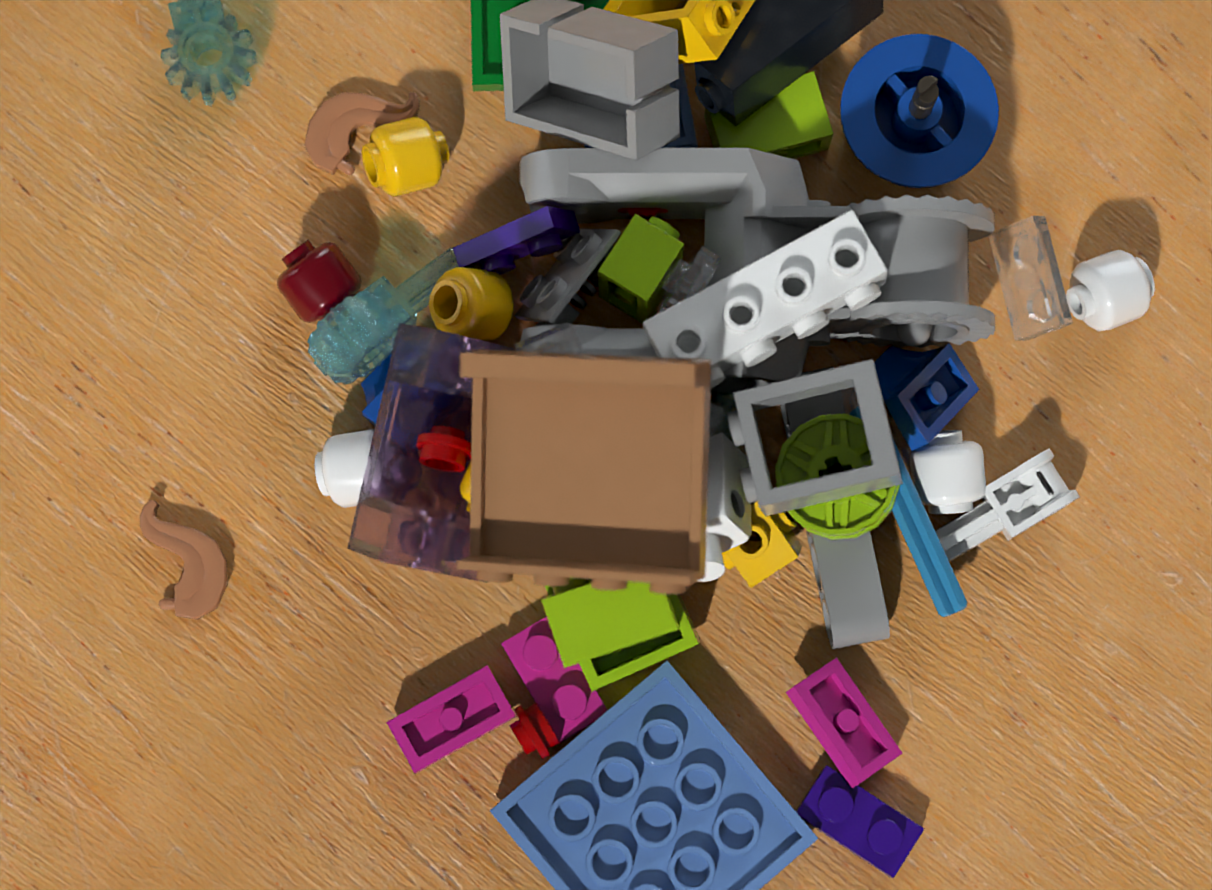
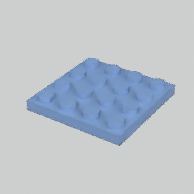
[490,661,819,890]

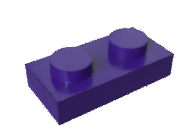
[453,206,580,275]
[796,765,924,878]

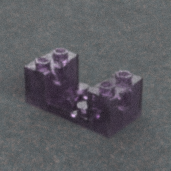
[347,323,523,583]

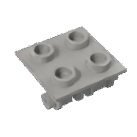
[514,229,621,326]

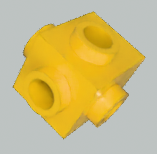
[722,501,802,588]

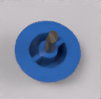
[840,34,999,188]

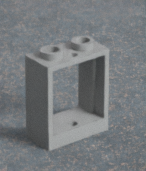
[727,359,903,516]

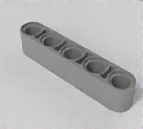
[780,367,890,649]

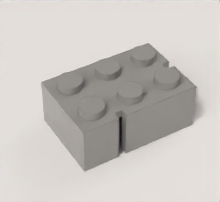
[500,0,680,160]

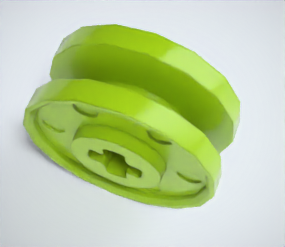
[775,413,900,540]

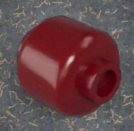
[277,239,361,327]

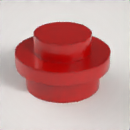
[416,426,471,472]
[509,703,560,760]

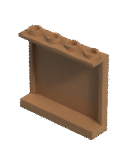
[457,349,711,594]

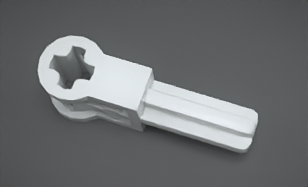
[935,448,1080,562]

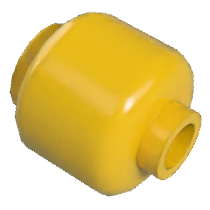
[362,117,449,197]
[429,267,514,343]

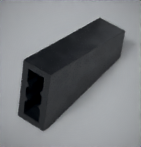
[694,0,883,126]

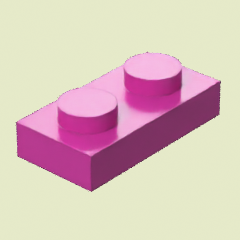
[501,616,608,743]
[786,657,903,789]
[386,665,516,774]

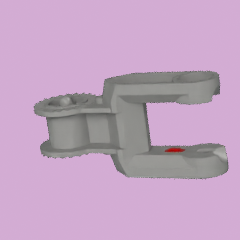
[517,148,995,395]

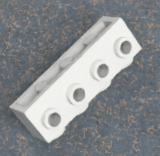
[643,210,887,389]

